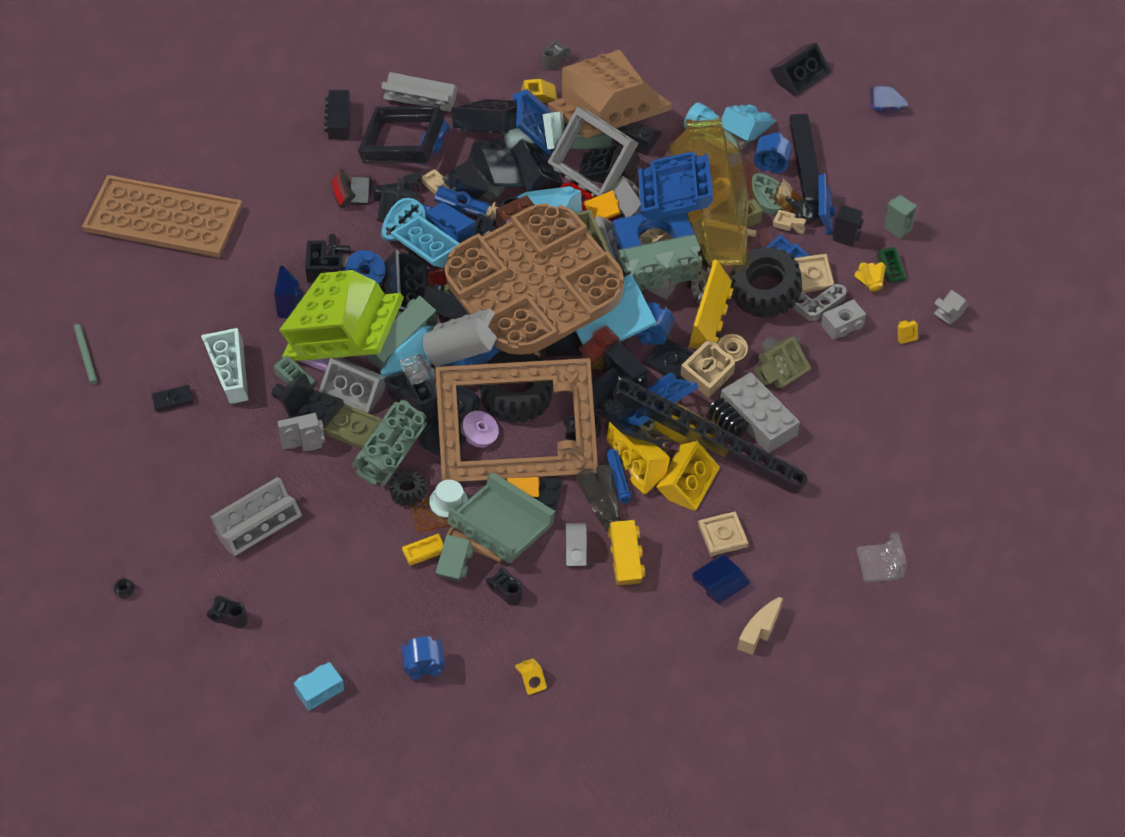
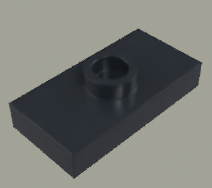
[151,385,193,412]

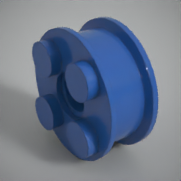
[344,250,386,286]

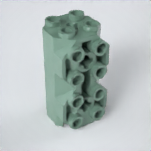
[618,234,702,291]
[351,400,427,487]

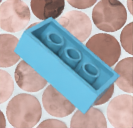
[390,215,460,269]

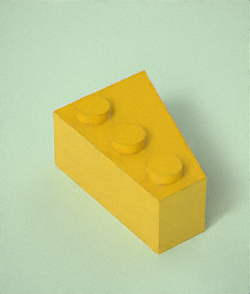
[608,520,645,586]

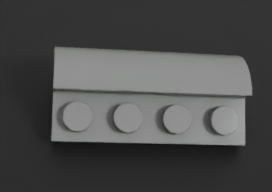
[381,72,458,112]
[423,308,497,367]
[210,477,302,556]

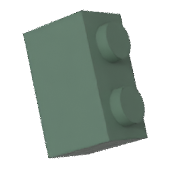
[884,195,917,239]
[436,535,474,583]

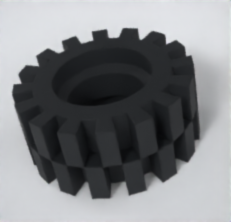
[390,470,426,507]

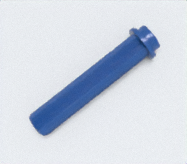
[606,448,632,503]

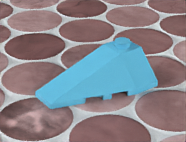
[517,187,582,213]

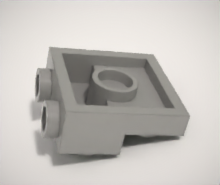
[277,413,325,452]

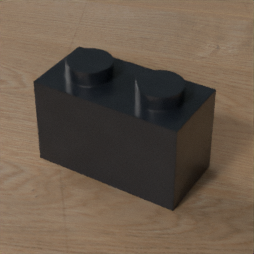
[833,205,864,247]

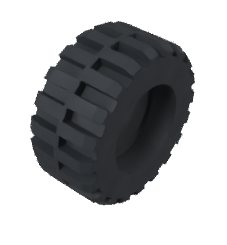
[731,246,802,318]
[480,352,553,423]

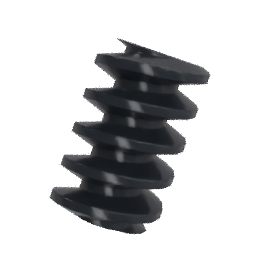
[707,398,749,437]

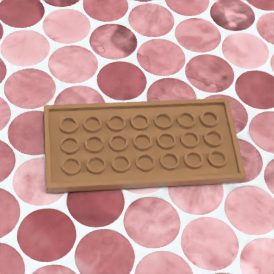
[82,175,243,258]

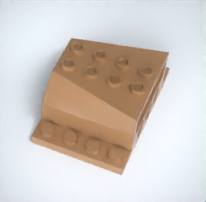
[548,50,672,139]

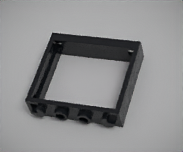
[358,106,444,164]

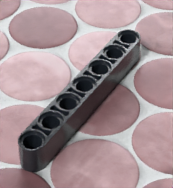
[789,114,819,207]

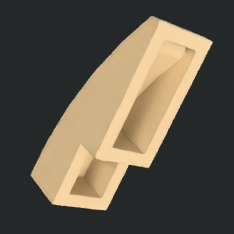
[737,597,783,655]

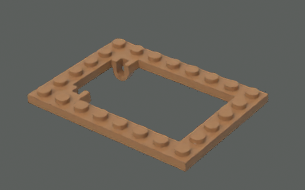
[435,358,598,482]

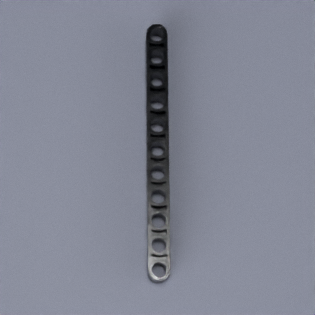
[613,378,808,493]

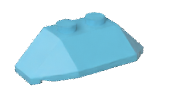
[380,324,435,377]

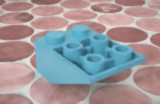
[719,104,776,141]

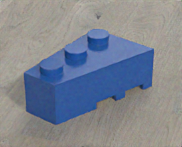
[426,202,476,243]

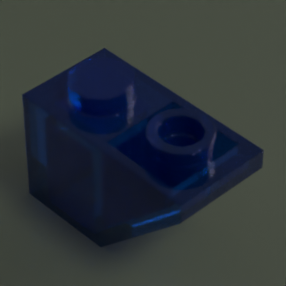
[870,86,908,111]

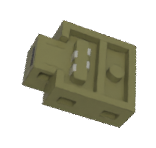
[754,336,811,389]

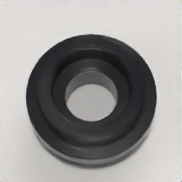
[114,578,135,598]

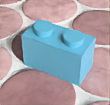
[294,662,344,711]

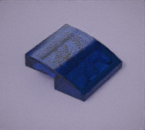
[692,554,750,604]

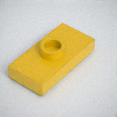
[402,533,444,566]

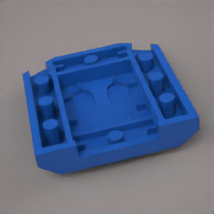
[638,152,714,220]

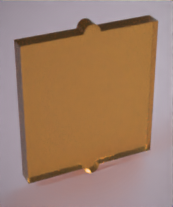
[773,178,803,213]

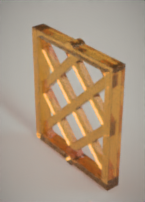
[410,498,449,533]

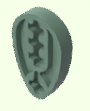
[751,173,791,215]

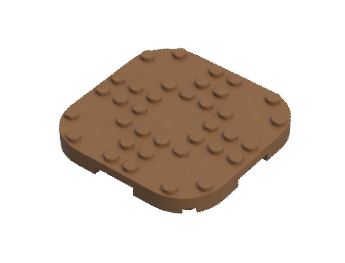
[445,203,624,355]

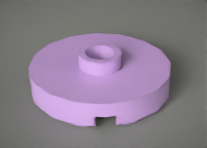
[461,411,499,448]

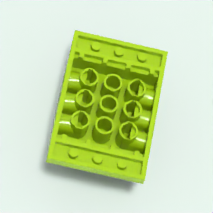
[279,270,404,361]

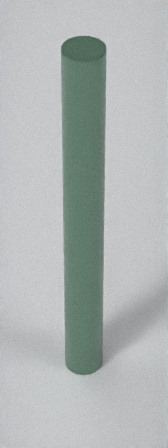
[74,324,98,385]

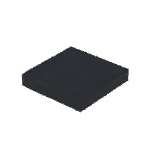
[645,338,694,379]

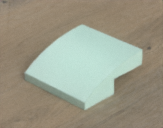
[543,111,565,149]

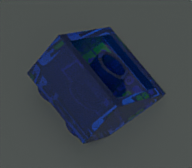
[274,266,303,318]

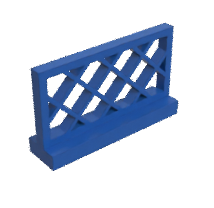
[513,89,567,157]
[619,373,699,426]

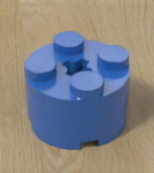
[754,132,792,174]
[636,303,675,345]
[401,636,445,680]

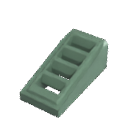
[274,355,315,386]

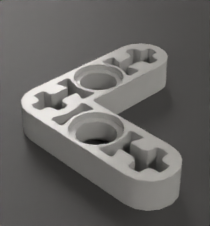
[793,284,847,321]

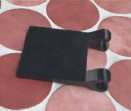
[611,420,671,452]

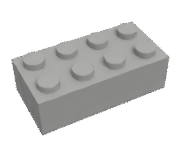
[720,372,800,453]

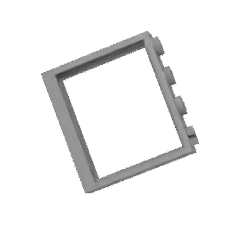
[548,107,638,197]

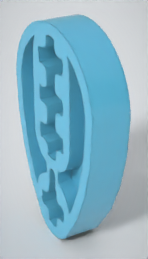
[381,198,426,242]

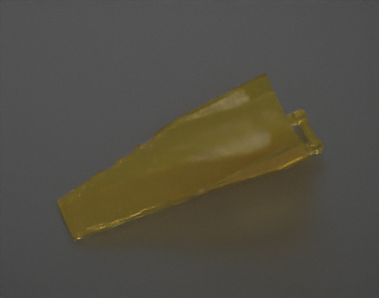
[669,118,748,266]

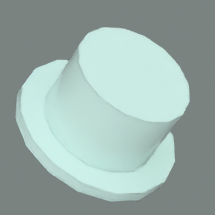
[429,480,468,519]

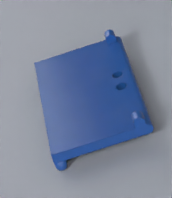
[818,174,835,235]

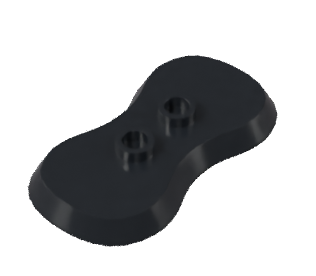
[420,386,480,455]

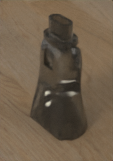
[576,465,620,532]

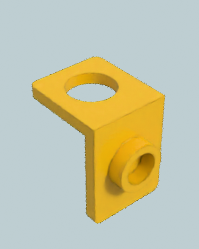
[515,659,547,695]

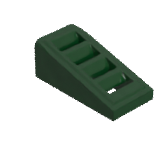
[876,247,906,283]

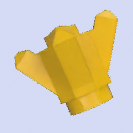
[854,262,886,292]

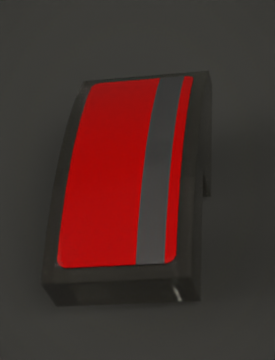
[331,169,354,208]

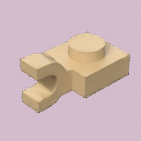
[773,210,806,234]

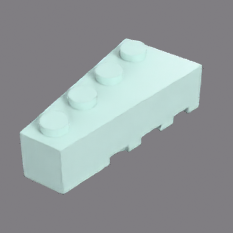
[201,328,249,404]

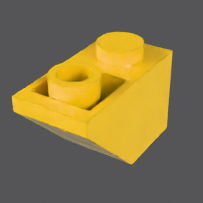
[521,79,557,103]

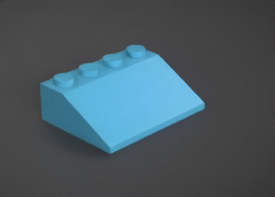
[575,274,657,357]

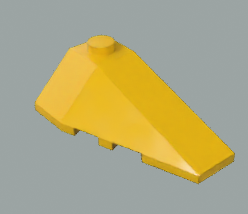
[606,422,670,494]

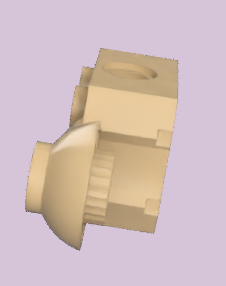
[681,334,748,398]

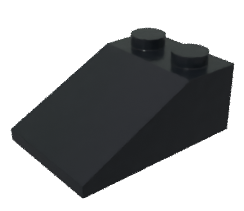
[468,140,524,186]

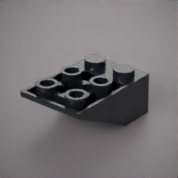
[579,145,640,183]

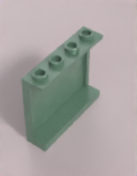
[447,472,555,563]

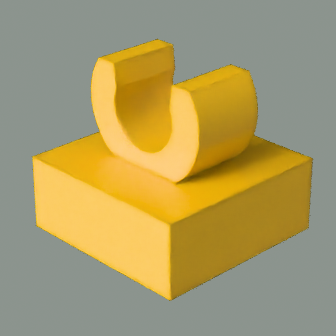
[898,320,918,344]

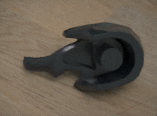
[785,196,818,224]

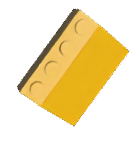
[689,259,733,350]

